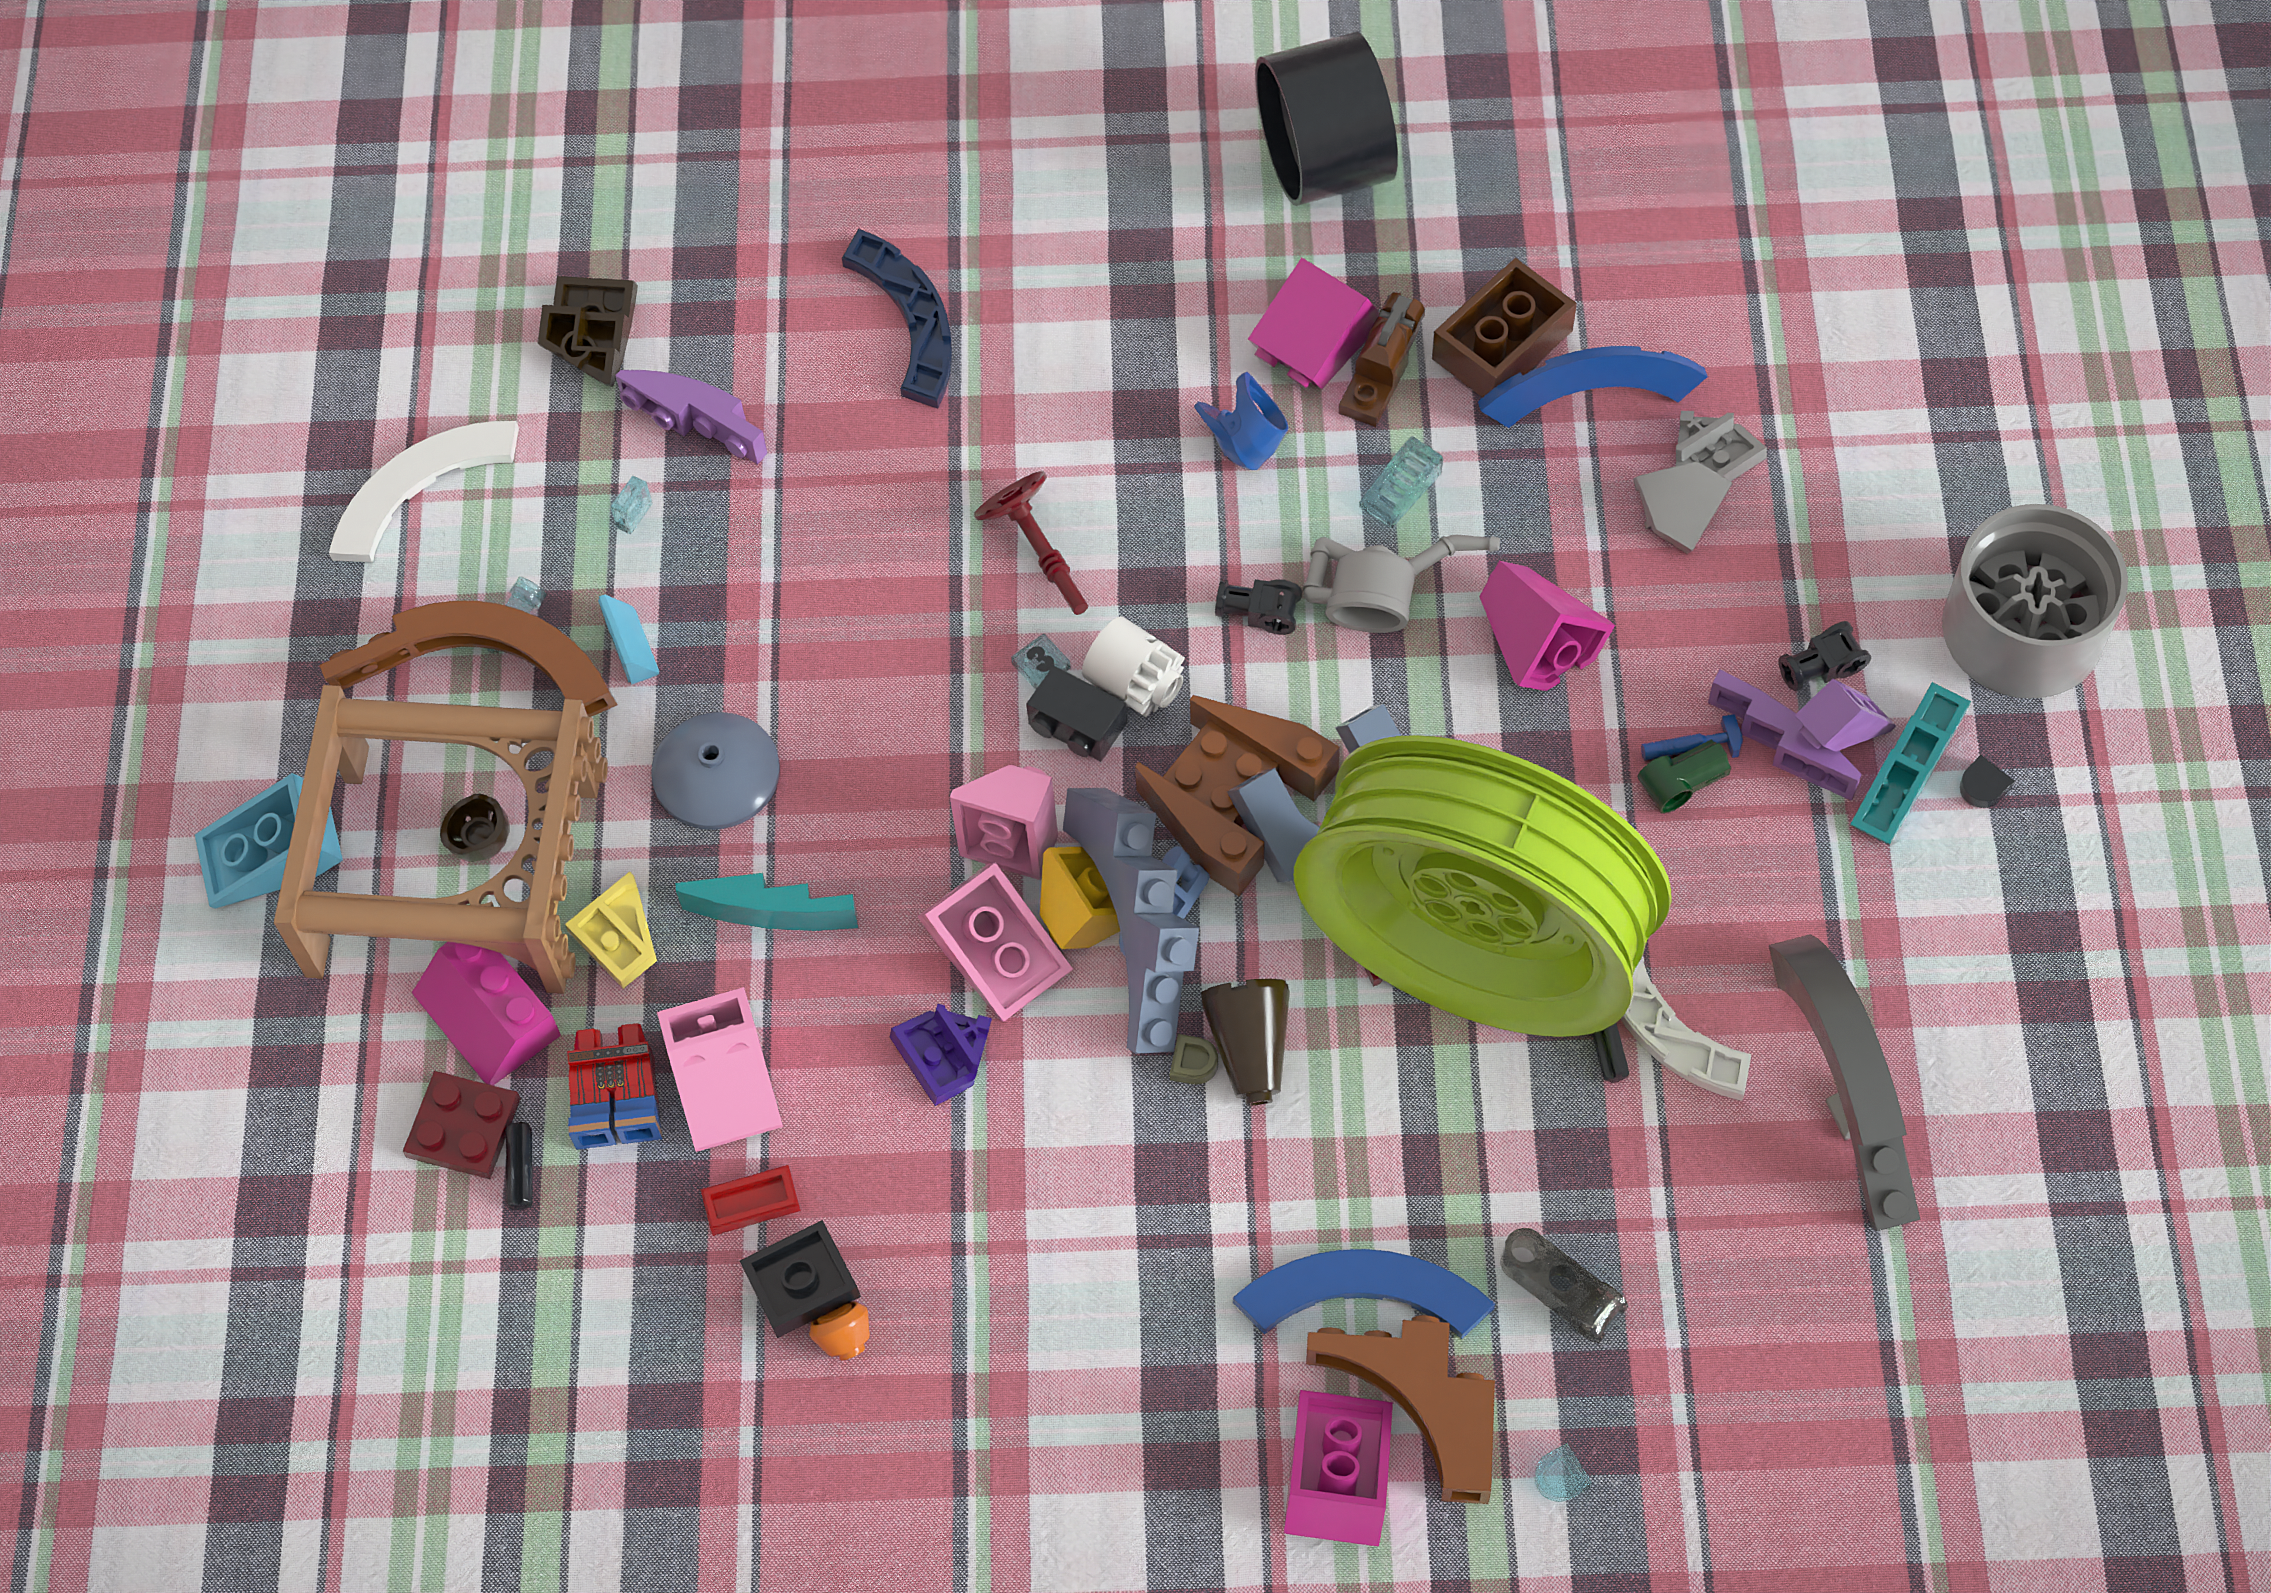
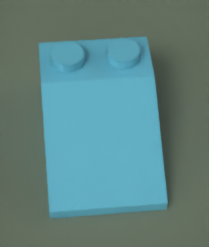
[194,773,343,909]

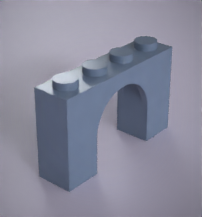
[1227,704,1401,885]

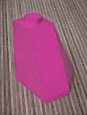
[1479,560,1615,691]

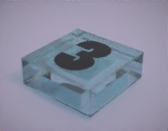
[1011,633,1071,690]

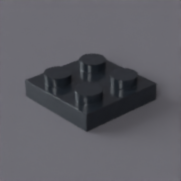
[740,1220,861,1338]

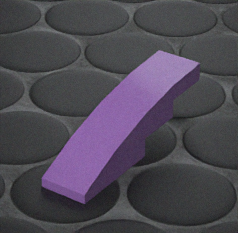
[1708,669,1862,801]

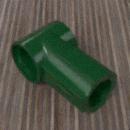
[1637,739,1731,814]

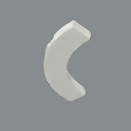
[329,421,519,562]
[1621,956,1751,1101]

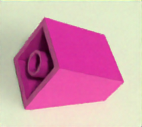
[1248,257,1380,389]

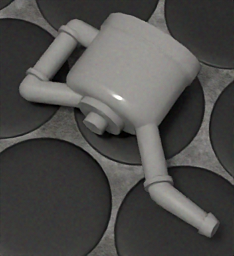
[1303,535,1500,633]

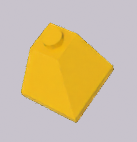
[1040,847,1120,949]

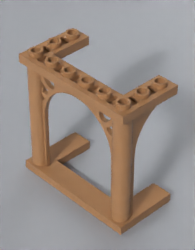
[273,685,608,994]

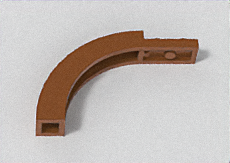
[319,601,618,717]

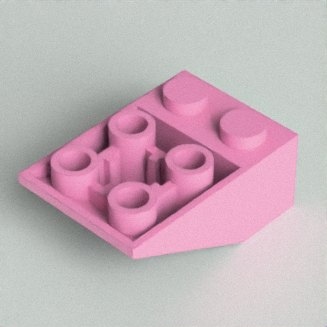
[657,987,783,1152]

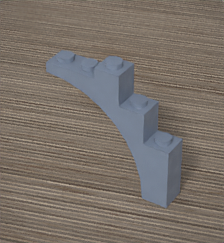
[1063,788,1199,1054]

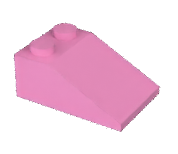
[917,862,1073,1022]

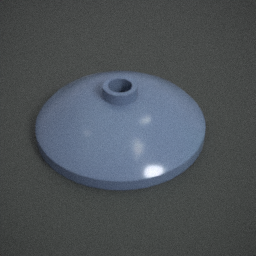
[651,712,780,830]

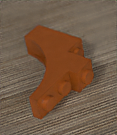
[1306,1315,1495,1504]

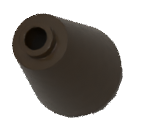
[1201,978,1290,1106]

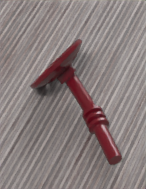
[974,471,1088,615]

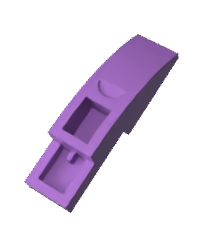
[615,370,768,465]

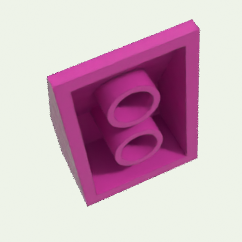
[1284,1390,1393,1547]

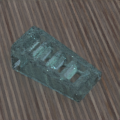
[1359,436,1443,528]

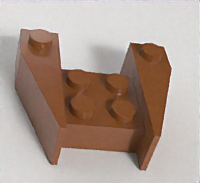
[1135,695,1340,897]

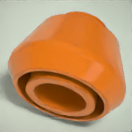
[809,1301,870,1361]

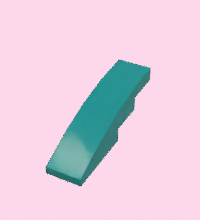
[1850,682,1971,846]
[675,873,859,931]

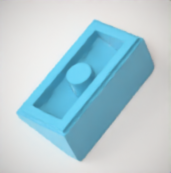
[598,594,659,685]

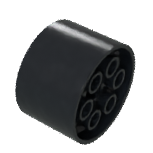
[1255,32,1398,206]

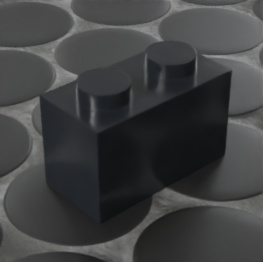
[1026,665,1127,762]

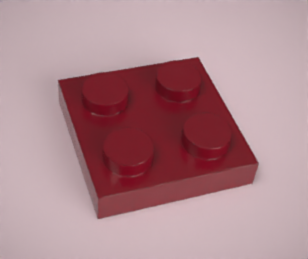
[402,1071,521,1179]

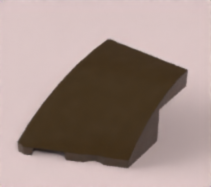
[537,276,638,387]

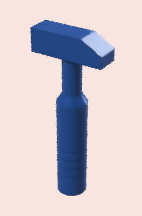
[1641,714,1743,761]

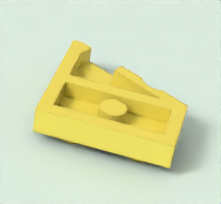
[565,871,657,989]

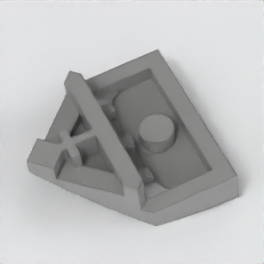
[1676,411,1767,481]
[1633,461,1732,554]

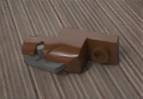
[1339,292,1425,427]

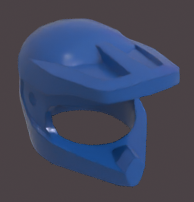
[1194,372,1288,470]

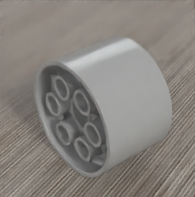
[1942,504,2128,699]

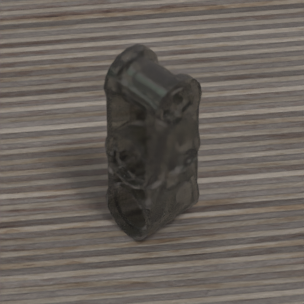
[1500,1228,1628,1343]

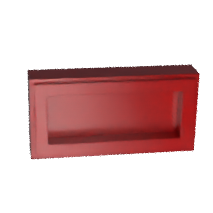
[700,1165,801,1236]

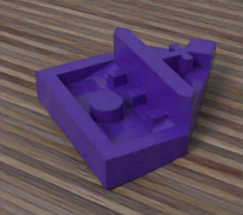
[889,1004,992,1106]

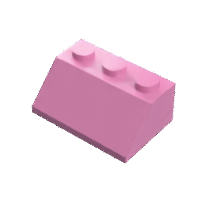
[950,765,1058,880]

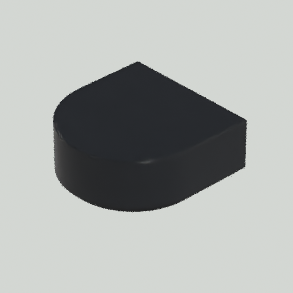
[1959,755,2015,808]

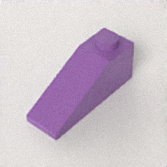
[1795,679,1896,752]

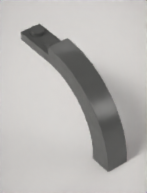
[1768,934,1920,1231]

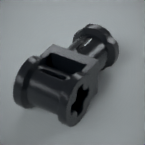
[1215,579,1303,635]
[1778,621,1871,691]

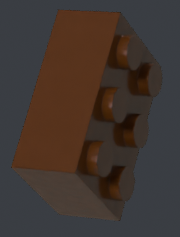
[1432,257,1577,398]

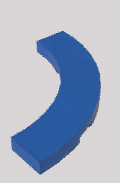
[1478,346,1708,428]
[1233,1249,1495,1339]

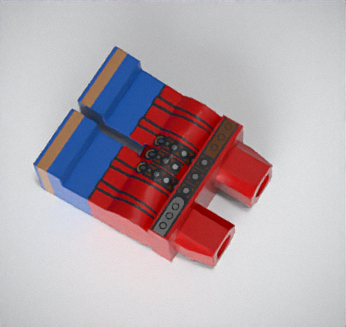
[567,1023,662,1150]

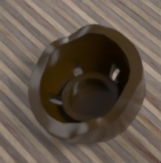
[440,793,510,862]

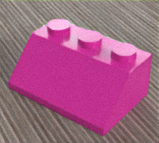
[412,942,561,1086]

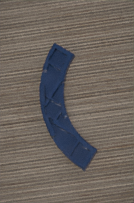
[842,228,952,409]

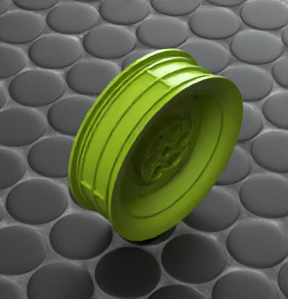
[1293,735,1672,1037]

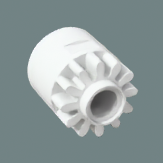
[1082,616,1185,717]

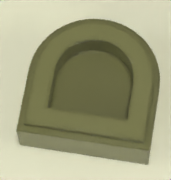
[1170,1034,1218,1085]

